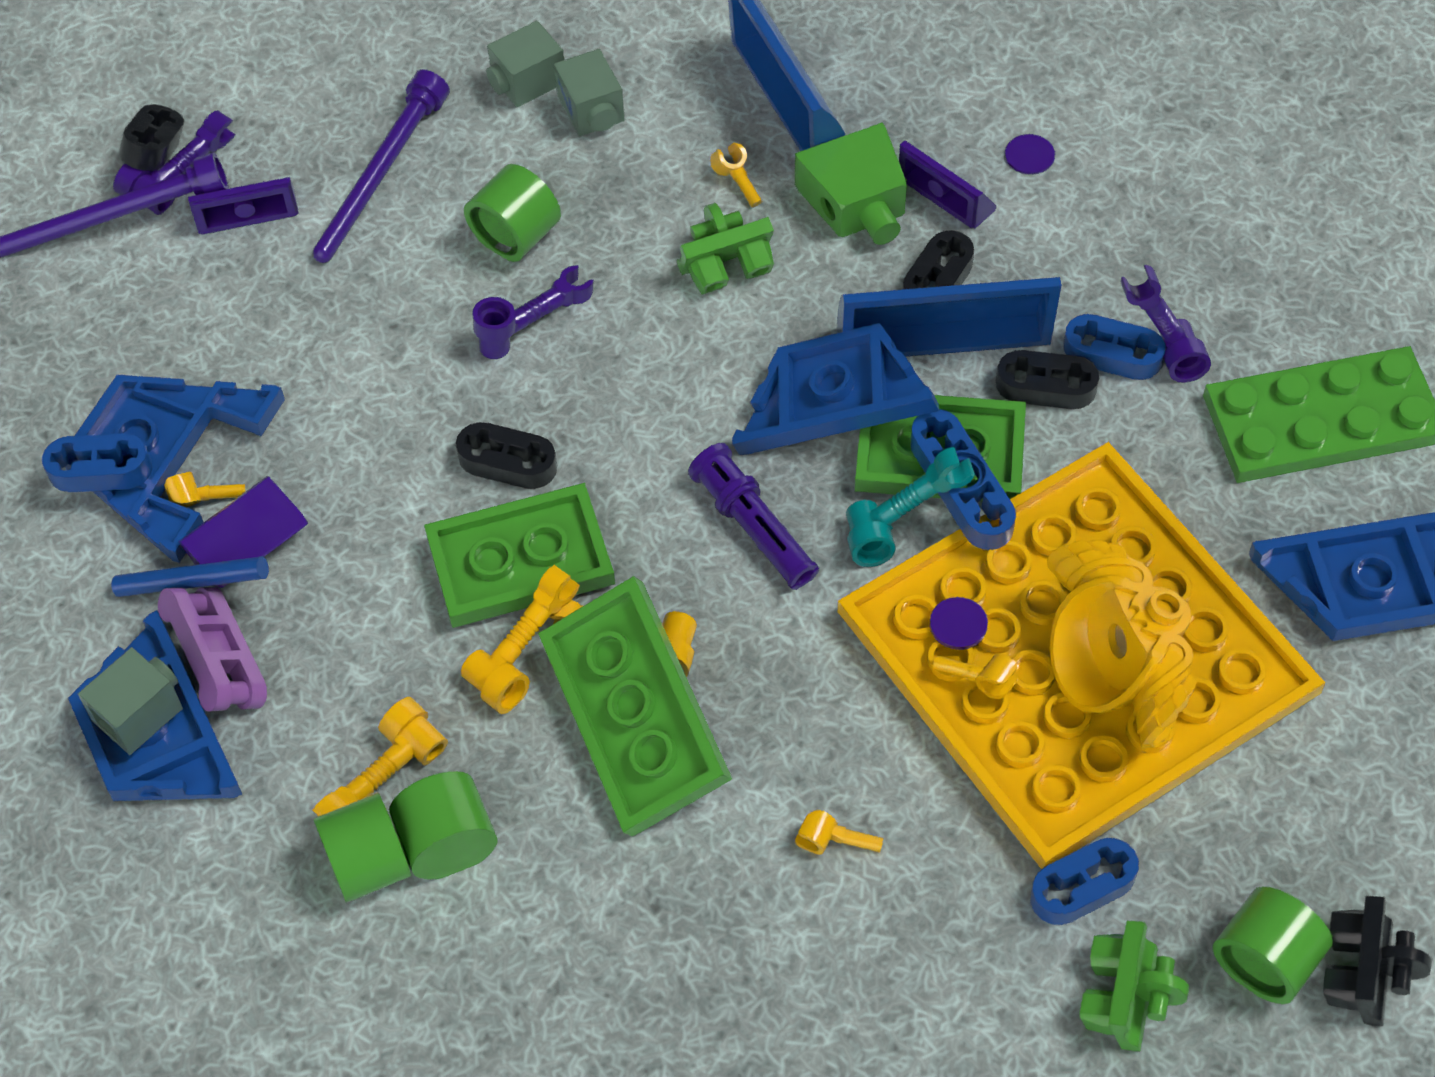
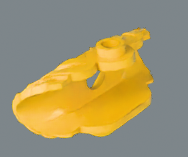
[1047,540,1197,749]

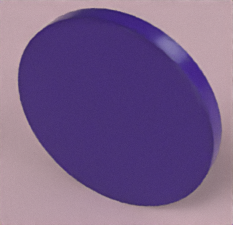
[1005,134,1055,174]
[930,597,988,650]

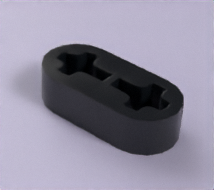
[118,104,184,171]
[903,230,974,290]
[996,350,1099,409]
[455,422,558,489]

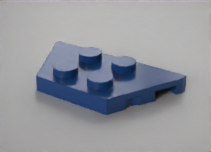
[732,323,939,455]
[1249,512,1435,641]
[68,610,242,801]

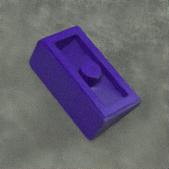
[899,140,997,229]
[188,177,299,235]
[178,476,308,588]

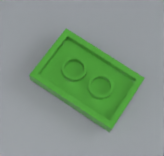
[855,395,1026,502]
[424,483,615,628]

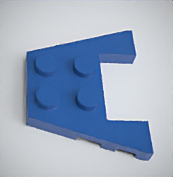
[65,375,285,564]

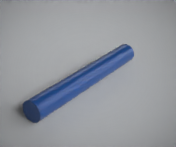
[111,556,269,597]

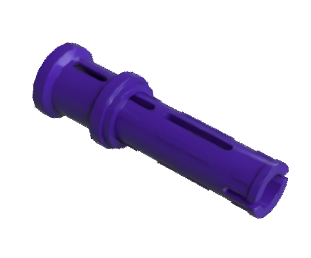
[688,443,819,590]

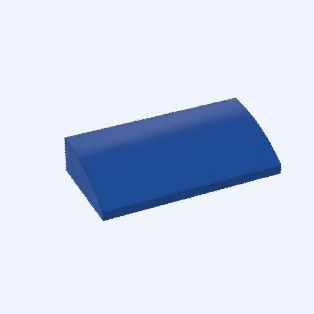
[728,0,846,151]
[837,277,1062,357]

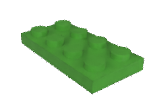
[1203,346,1435,483]
[538,576,733,837]

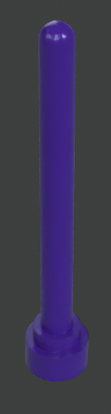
[313,69,450,263]
[0,152,229,257]

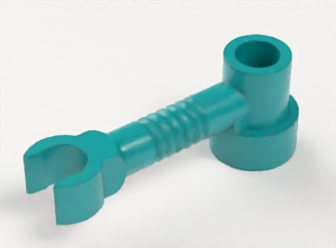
[846,447,975,567]

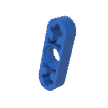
[910,409,1016,550]

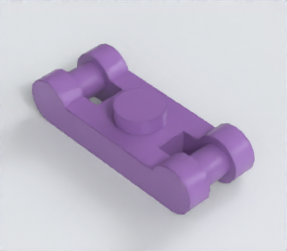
[158,587,267,712]

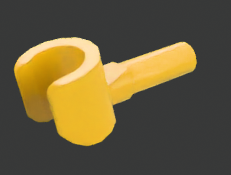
[710,143,762,208]
[165,472,245,508]
[933,654,1019,699]
[795,810,883,855]

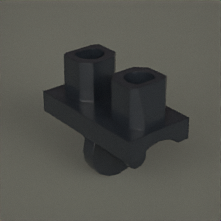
[1323,896,1432,1026]

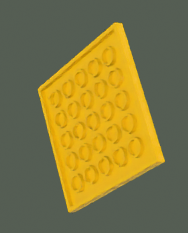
[837,442,1326,870]

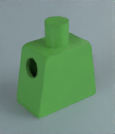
[795,122,907,245]

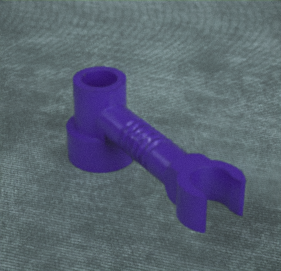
[113,110,236,215]
[472,265,594,359]
[1121,265,1211,383]

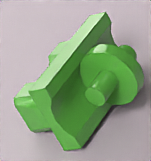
[676,203,774,295]
[1080,920,1189,1052]

